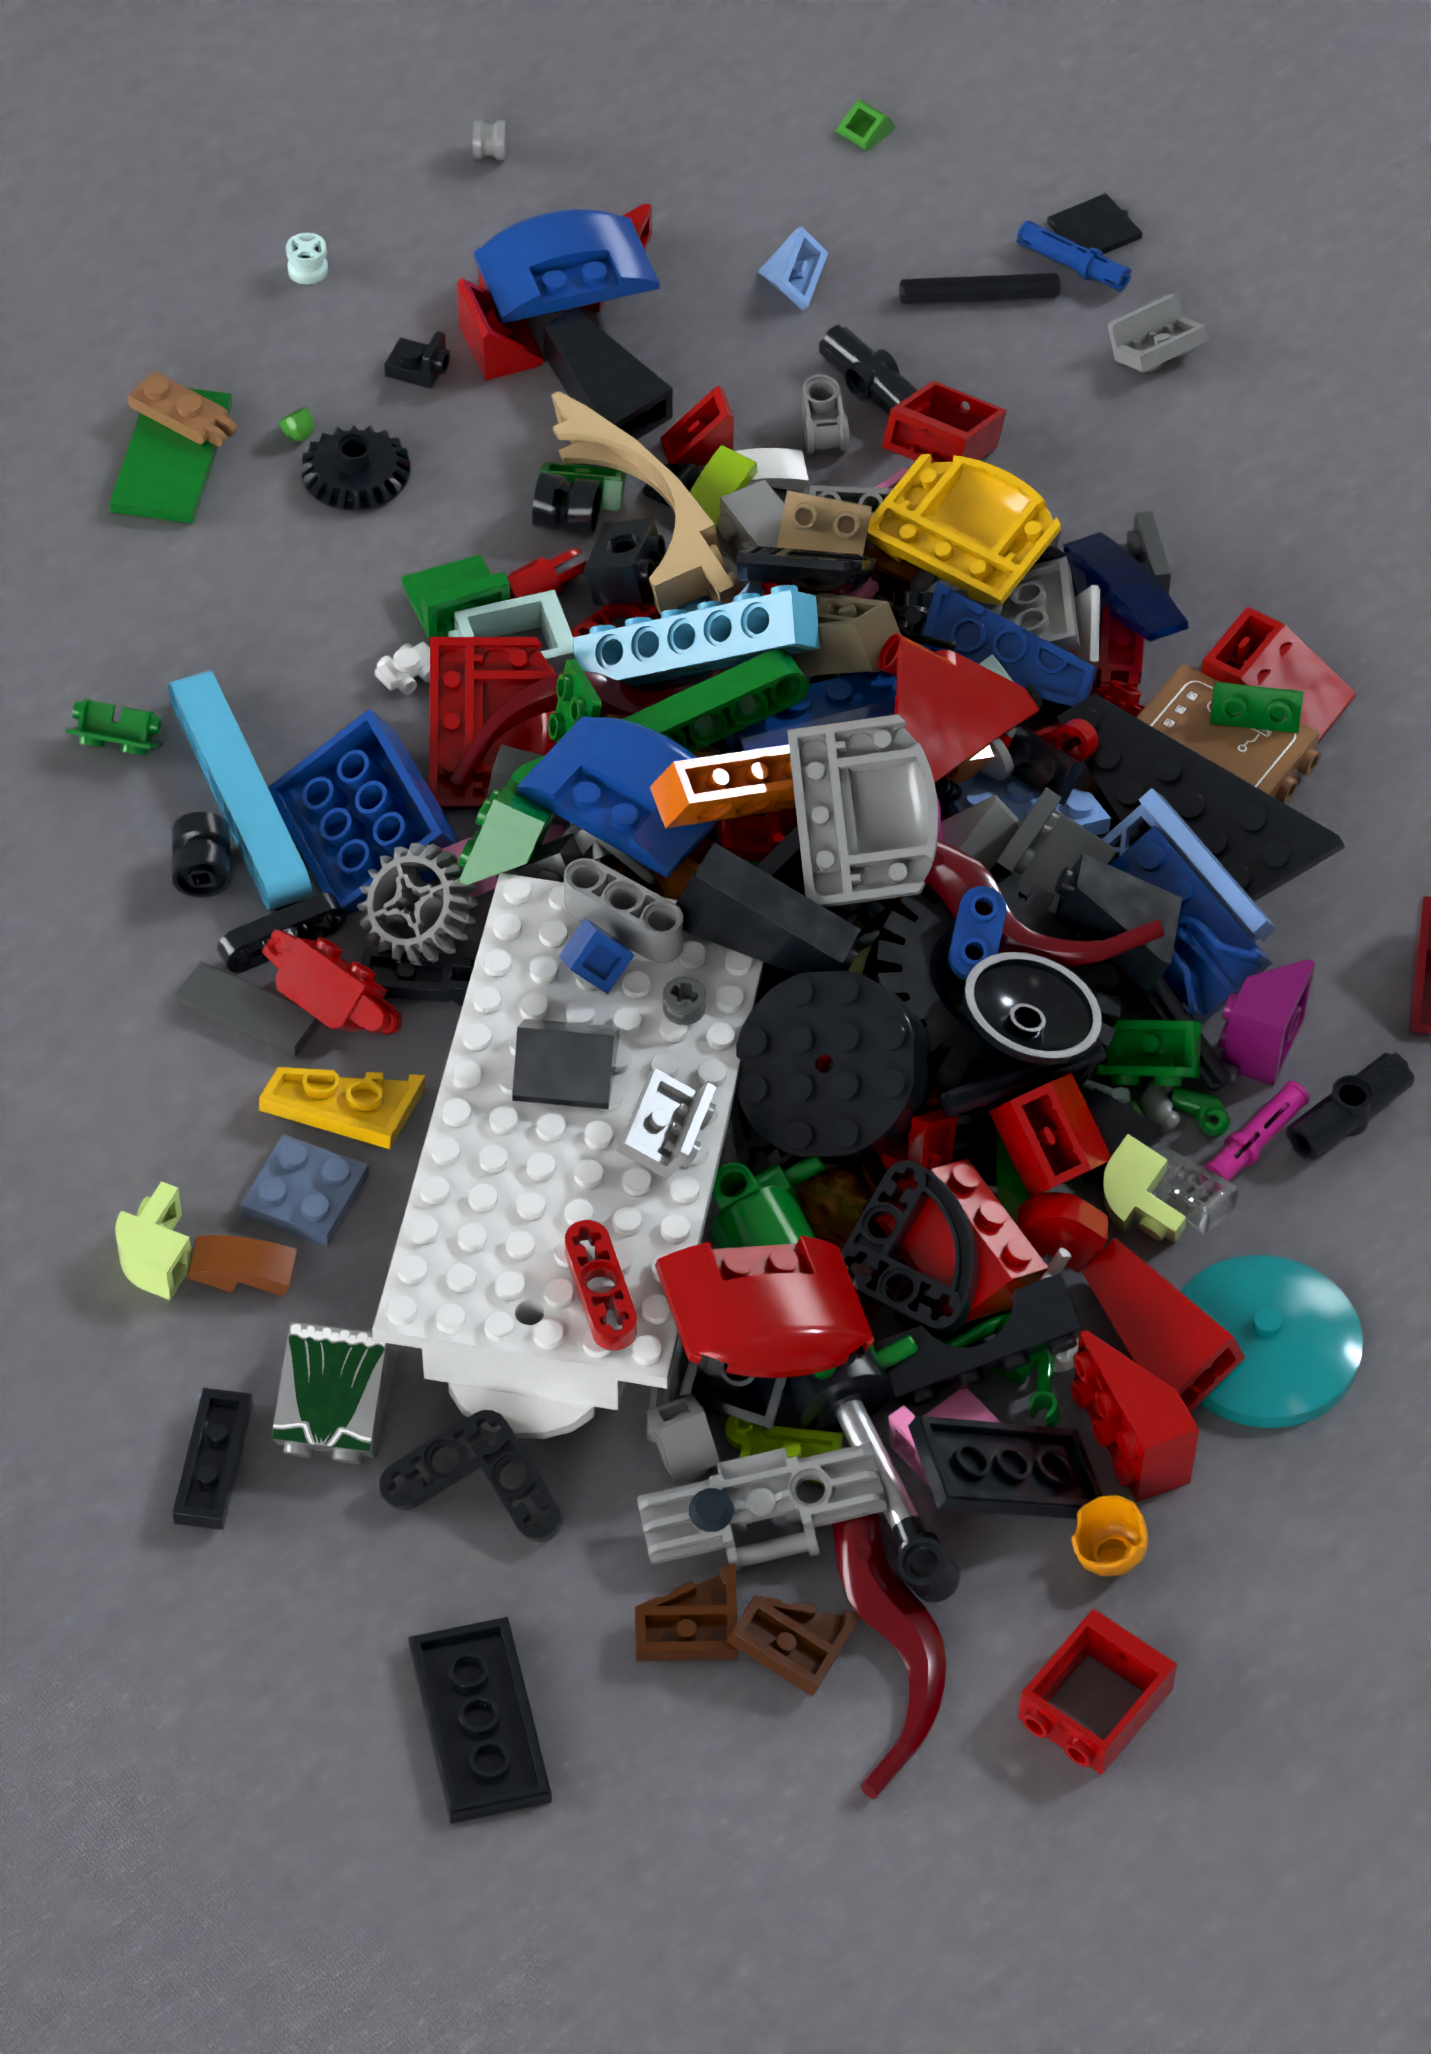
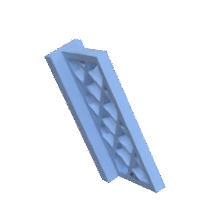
[1102,788,1277,942]

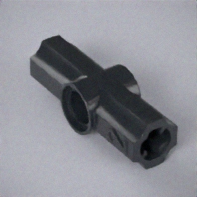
[819,324,918,415]
[1286,1052,1415,1160]

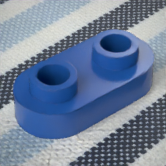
[948,886,1007,980]

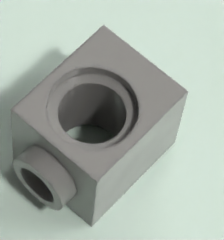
[646,1394,720,1481]

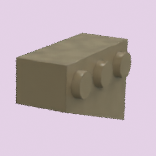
[767,591,901,676]

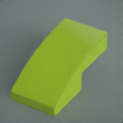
[690,445,757,534]

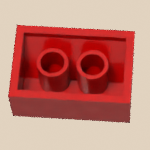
[876,1159,1048,1323]

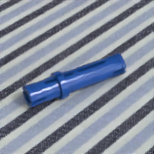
[1016,220,1132,292]

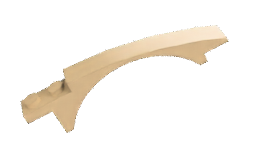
[551,391,742,615]

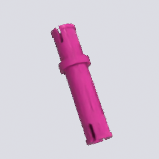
[1201,1081,1310,1190]

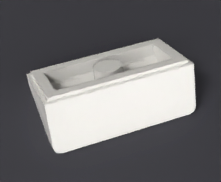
[1068,585,1100,683]

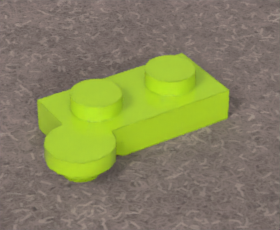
[725,1416,843,1484]

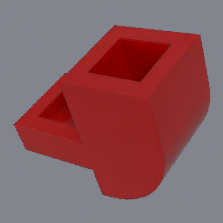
[1016,1192,1108,1273]

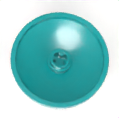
[1180,1255,1363,1428]

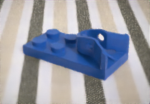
[1110,826,1273,1024]

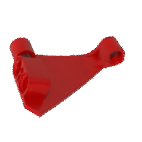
[877,633,1040,783]

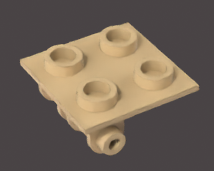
[777,490,872,592]

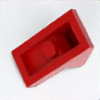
[880,1110,958,1191]

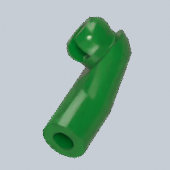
[1171,1087,1230,1137]

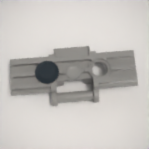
[636,1442,887,1573]

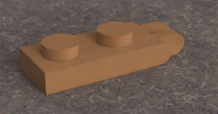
[128,371,238,447]

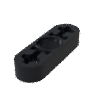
[217,893,347,972]

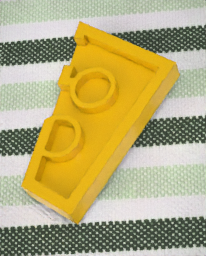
[259,1067,426,1149]

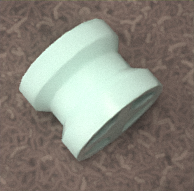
[286,233,328,285]

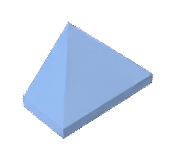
[758,226,828,310]

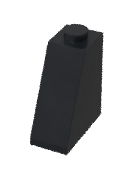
[1055,854,1182,991]

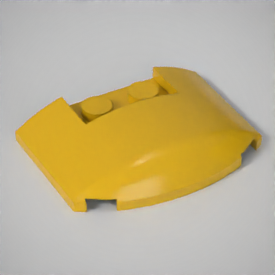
[866,454,1062,605]

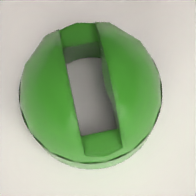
[278,406,315,442]

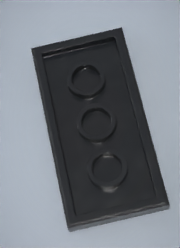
[908,1416,1103,1519]
[408,1617,552,1824]

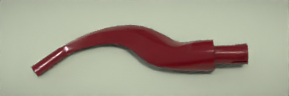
[449,671,692,789]
[924,839,1165,968]
[832,1513,946,1799]

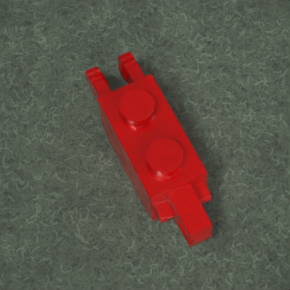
[262,929,403,1036]

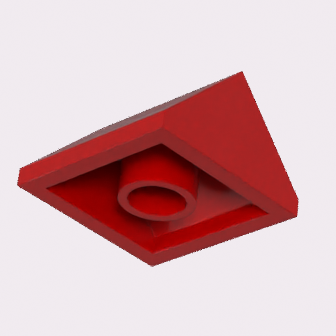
[457,278,546,381]

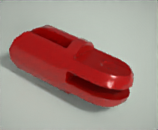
[507,547,587,599]

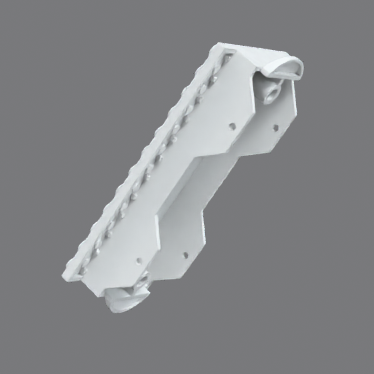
[372,873,765,1439]

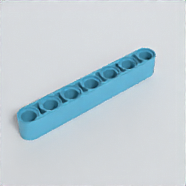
[168,670,313,911]

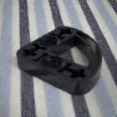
[841,1160,980,1335]

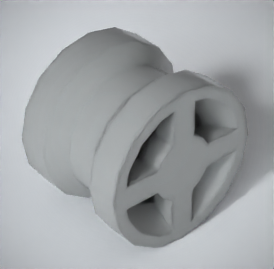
[473,119,507,160]

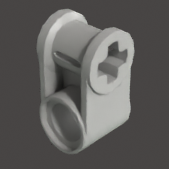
[801,375,849,454]

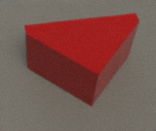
[660,385,734,466]

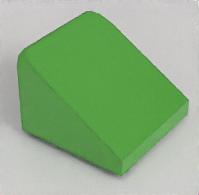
[835,99,896,151]

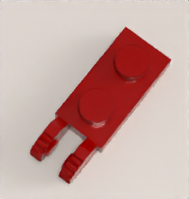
[1097,606,1146,689]

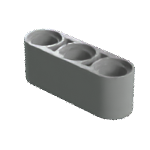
[564,858,683,963]

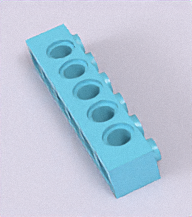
[573,585,820,688]

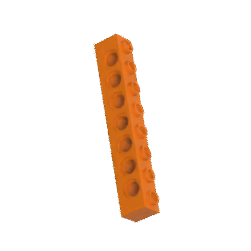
[650,745,994,829]

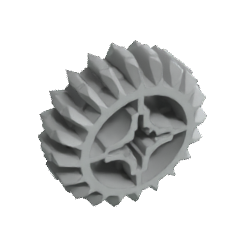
[356,843,480,966]

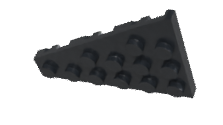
[1056,694,1345,902]

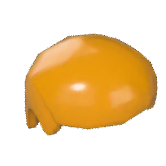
[1071,1495,1148,1577]

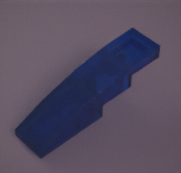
[1063,532,1189,642]

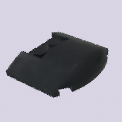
[737,545,876,593]

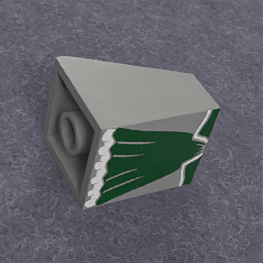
[271,1321,399,1464]

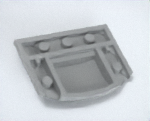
[787,714,939,907]

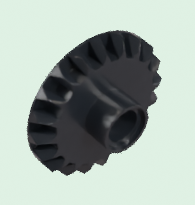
[300,425,411,510]

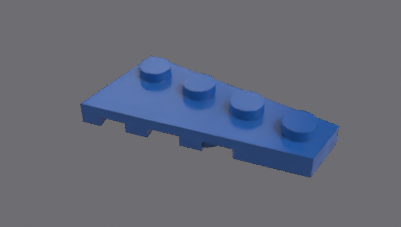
[920,581,1097,708]

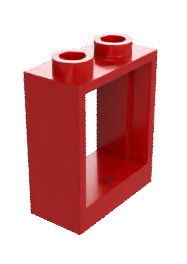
[882,380,1007,463]
[1018,1608,1177,1775]

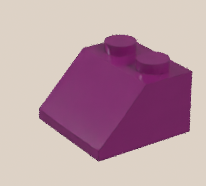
[1218,959,1316,1086]

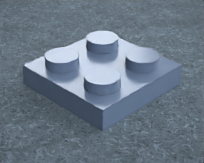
[240,1134,369,1247]

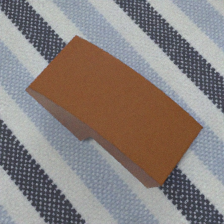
[186,1235,297,1297]

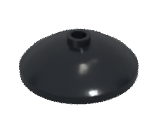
[962,952,1102,1065]

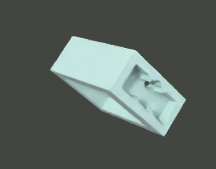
[448,590,574,674]

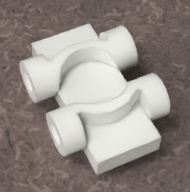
[375,642,430,695]

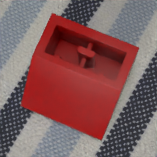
[989,1073,1111,1198]

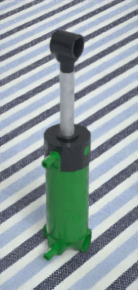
[710,1157,960,1603]

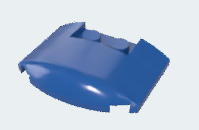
[474,209,660,324]
[517,716,720,878]

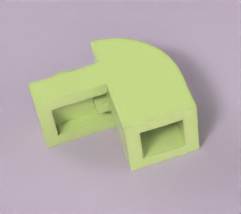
[1103,1134,1186,1243]
[115,1181,192,1300]

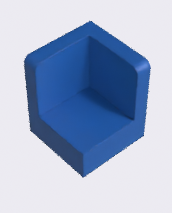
[559,918,635,994]

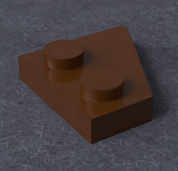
[635,1564,738,1661]
[726,1595,860,1697]

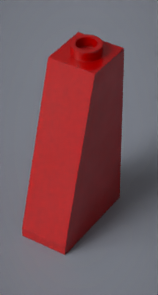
[1081,1238,1245,1413]

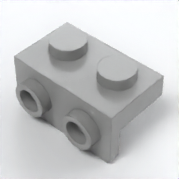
[1108,294,1209,372]
[617,1068,717,1179]

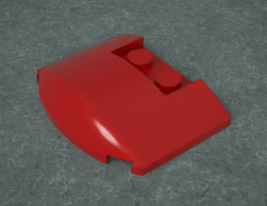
[429,637,556,809]
[655,1235,874,1378]

